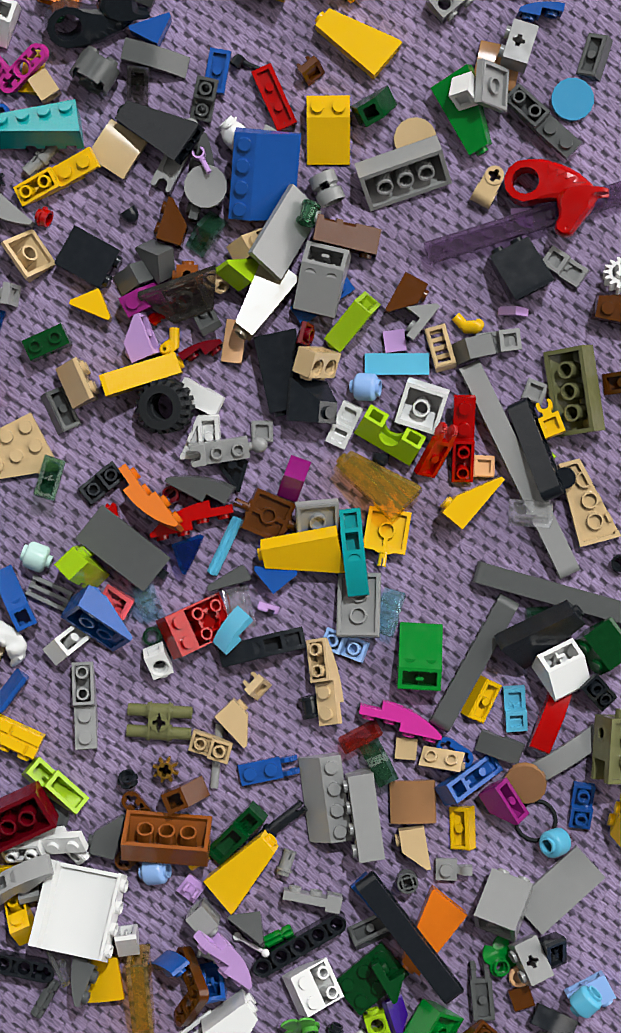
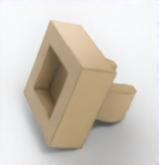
[243,672,272,701]

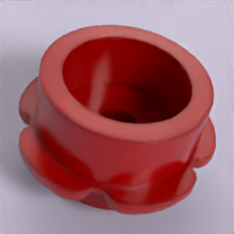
[34,206,54,227]

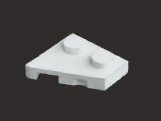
[180,414,221,459]

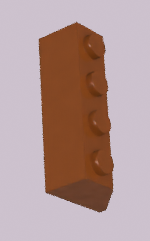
[121,809,212,867]

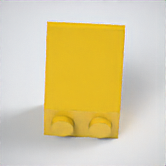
[306,95,350,165]
[440,477,505,529]

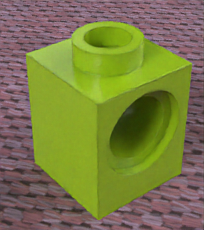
[363,1006,391,1033]

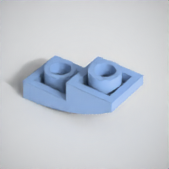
[323,627,370,663]

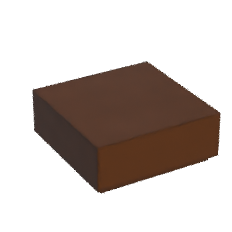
[508,985,535,1012]

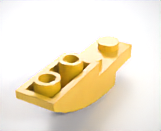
[13,147,101,207]

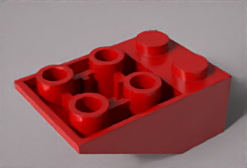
[156,592,229,660]

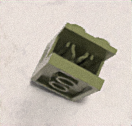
[591,708,621,784]

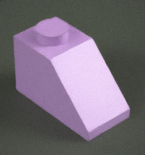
[124,312,160,363]

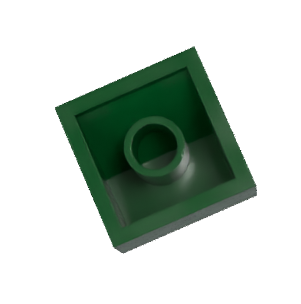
[574,617,621,676]

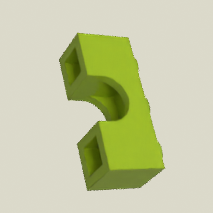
[354,404,426,466]

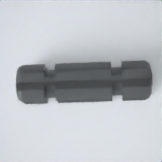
[31,978,60,1019]

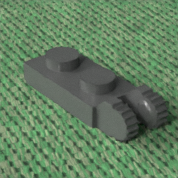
[470,960,495,1022]

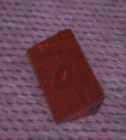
[338,719,383,754]

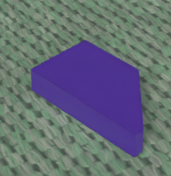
[382,994,408,1033]

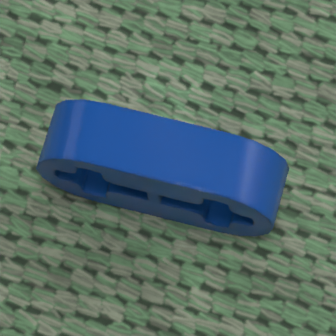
[436,736,473,768]

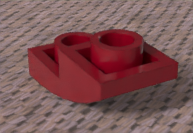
[296,321,315,346]
[178,339,223,362]

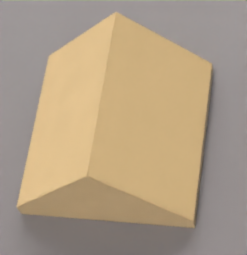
[1,228,55,283]

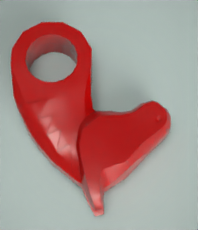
[504,159,609,239]

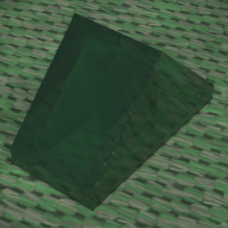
[186,210,228,258]
[33,454,66,501]

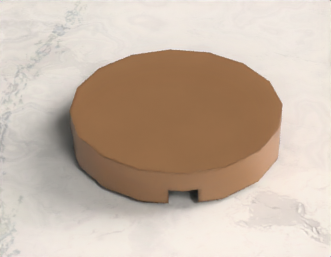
[505,762,547,804]

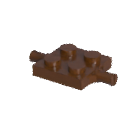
[233,487,296,538]

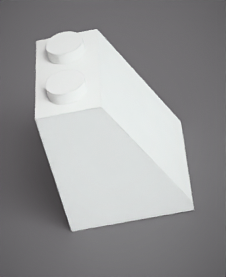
[201,989,258,1033]

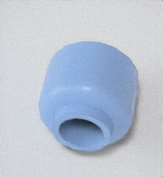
[349,373,382,401]
[138,862,172,886]

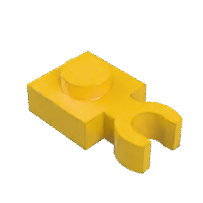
[536,398,566,440]

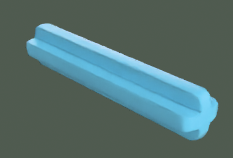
[207,516,242,576]

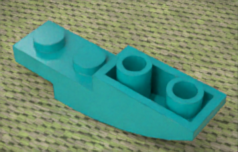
[339,508,370,597]

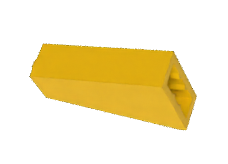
[315,8,402,80]
[99,352,185,398]
[257,525,345,573]
[203,830,279,914]

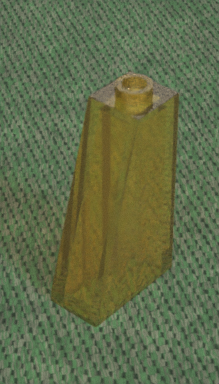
[336,451,422,522]
[126,944,155,1033]

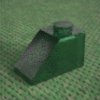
[358,737,399,788]

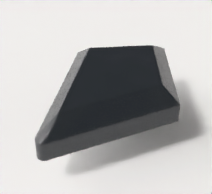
[219,459,249,492]

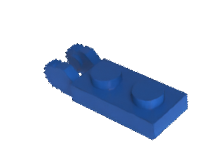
[237,754,300,786]

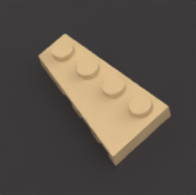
[558,458,621,547]

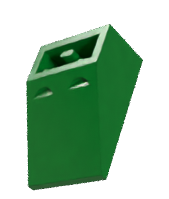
[396,622,443,691]

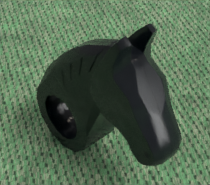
[44,0,150,48]

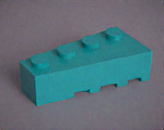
[0,99,85,149]

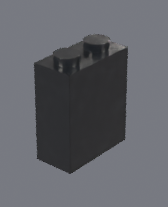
[54,225,123,290]

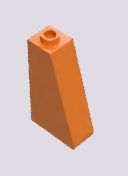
[402,885,468,976]

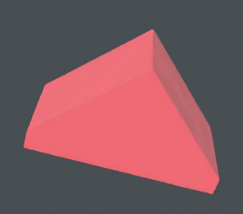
[102,584,137,620]

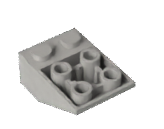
[293,241,351,319]

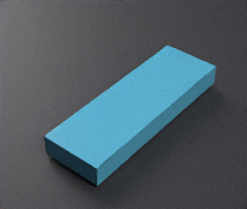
[365,353,429,375]

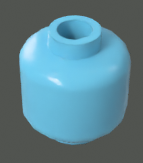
[539,827,571,858]
[569,985,602,1018]

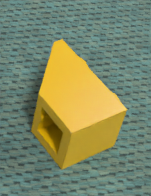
[4,894,34,946]

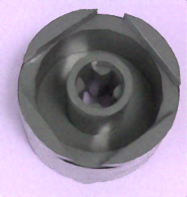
[69,45,120,97]

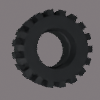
[135,379,195,434]

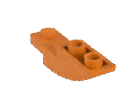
[118,464,184,532]

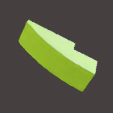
[21,757,89,815]

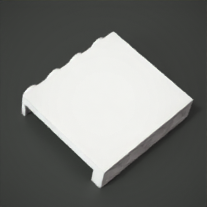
[28,859,128,963]

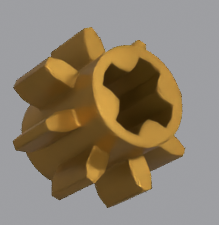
[153,756,179,783]

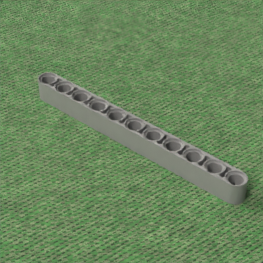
[458,360,580,580]

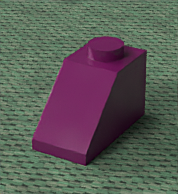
[118,282,168,320]
[478,777,529,825]

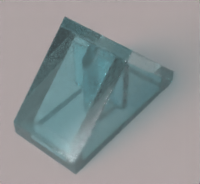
[131,581,166,624]

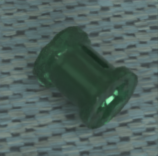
[296,199,321,228]

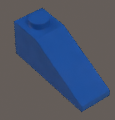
[434,755,503,806]

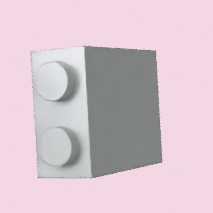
[474,868,533,942]

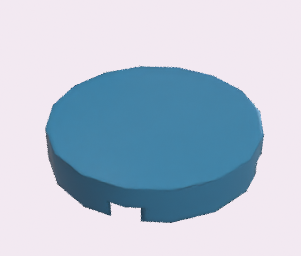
[551,78,594,122]

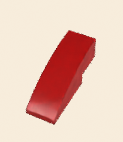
[528,692,573,754]

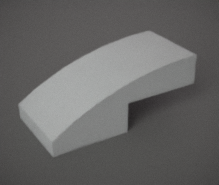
[543,245,589,289]
[474,328,522,353]

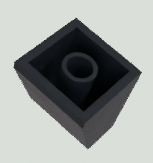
[488,236,554,304]

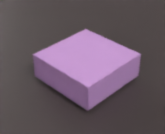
[382,329,407,353]

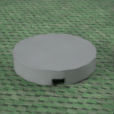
[184,165,227,209]

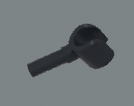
[230,54,260,70]

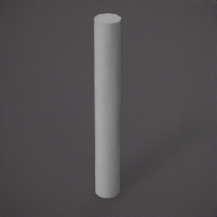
[210,723,224,789]

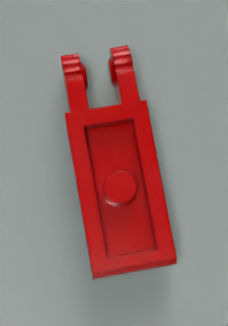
[414,422,459,478]

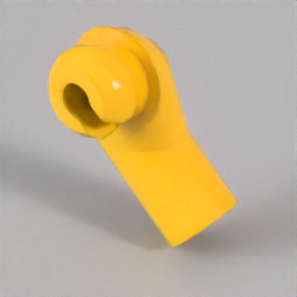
[452,313,484,334]
[159,327,180,355]

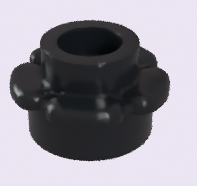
[117,769,138,789]

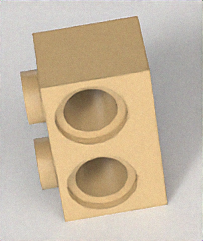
[292,346,341,381]

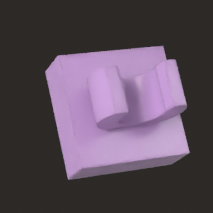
[176,872,206,903]

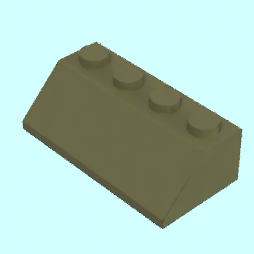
[543,345,605,437]

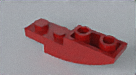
[451,395,476,482]
[150,500,234,541]

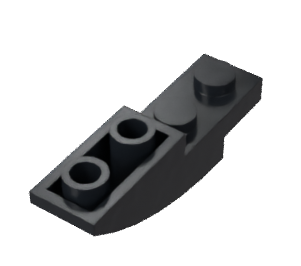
[217,626,307,668]

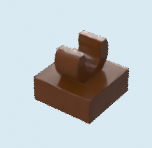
[297,55,325,86]

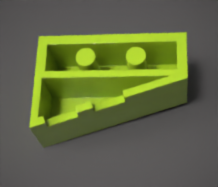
[54,545,110,588]

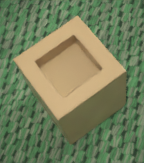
[28,68,62,105]

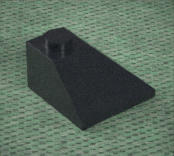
[286,377,338,424]

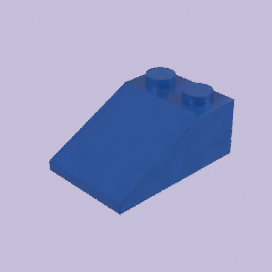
[61,585,133,652]

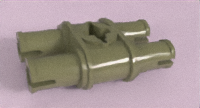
[126,701,193,742]

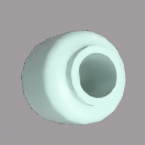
[20,542,53,573]

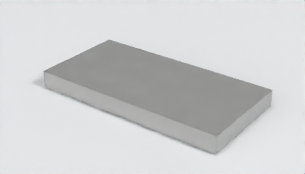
[248,184,322,280]
[524,845,606,935]

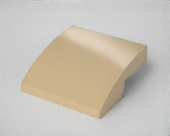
[92,119,148,179]

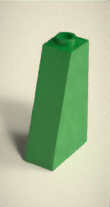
[431,64,492,157]

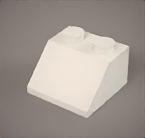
[394,377,450,435]

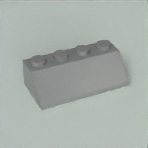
[355,135,452,212]
[298,752,352,843]
[342,767,385,863]

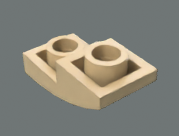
[188,729,233,764]

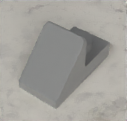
[405,303,440,342]

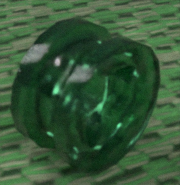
[143,626,163,646]

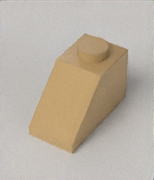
[215,698,249,748]
[395,824,431,870]

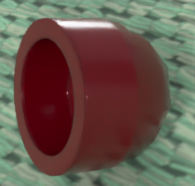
[162,486,180,504]

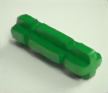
[253,924,294,953]

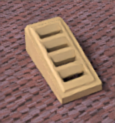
[424,323,457,373]

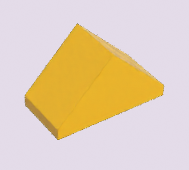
[69,288,112,322]

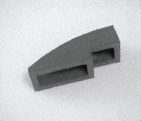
[120,37,190,79]
[164,475,236,504]

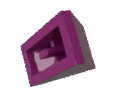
[277,455,311,502]

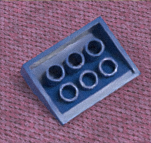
[228,127,301,221]

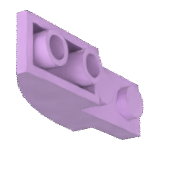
[193,930,252,990]

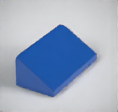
[0,668,29,713]

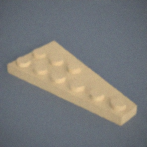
[0,412,61,479]

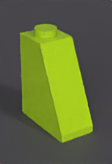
[324,291,381,352]

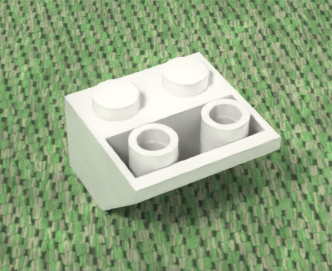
[0,0,21,49]
[532,638,590,701]
[282,957,344,1017]

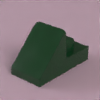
[371,958,405,1004]

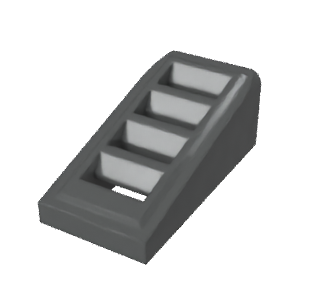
[207,564,252,591]

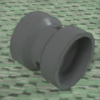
[396,869,418,894]

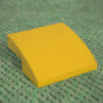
[88,955,125,1003]

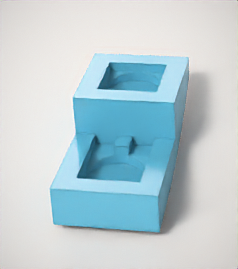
[213,605,254,655]
[503,685,528,732]

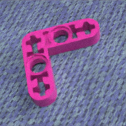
[0,43,49,94]

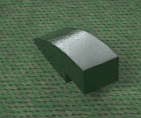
[209,801,268,865]

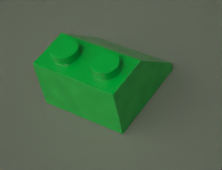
[403,998,464,1033]

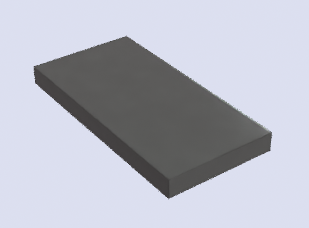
[75,504,170,592]

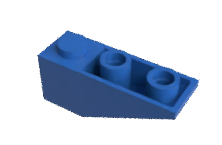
[0,565,39,632]

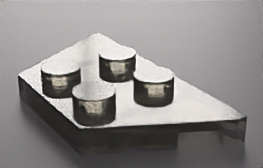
[138,265,216,324]

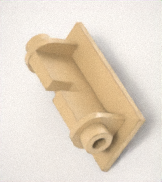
[418,746,465,773]

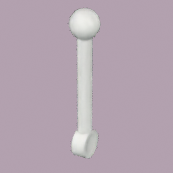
[233,932,270,957]

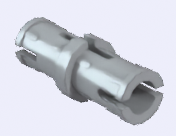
[22,146,61,177]

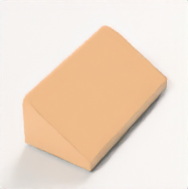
[221,319,246,365]

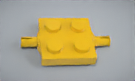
[364,494,412,567]

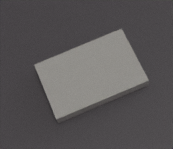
[336,573,381,638]

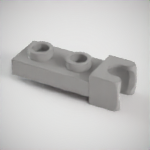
[282,885,343,914]

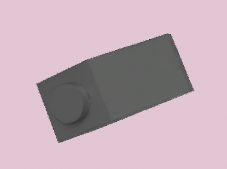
[87,814,126,860]

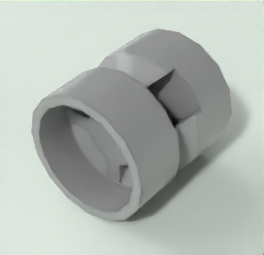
[308,169,346,208]

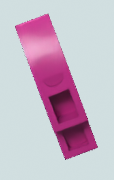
[358,699,442,743]

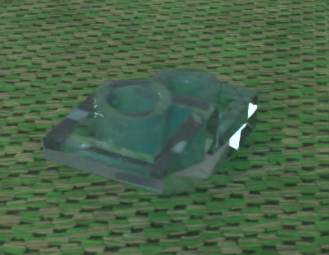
[380,587,406,638]

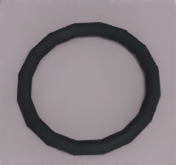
[514,799,558,843]

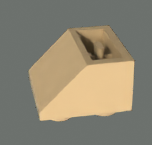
[55,357,100,409]

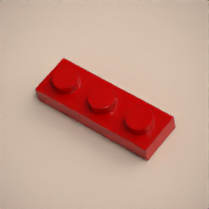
[251,63,297,131]

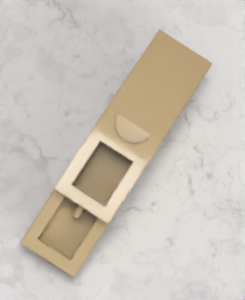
[306,637,344,726]

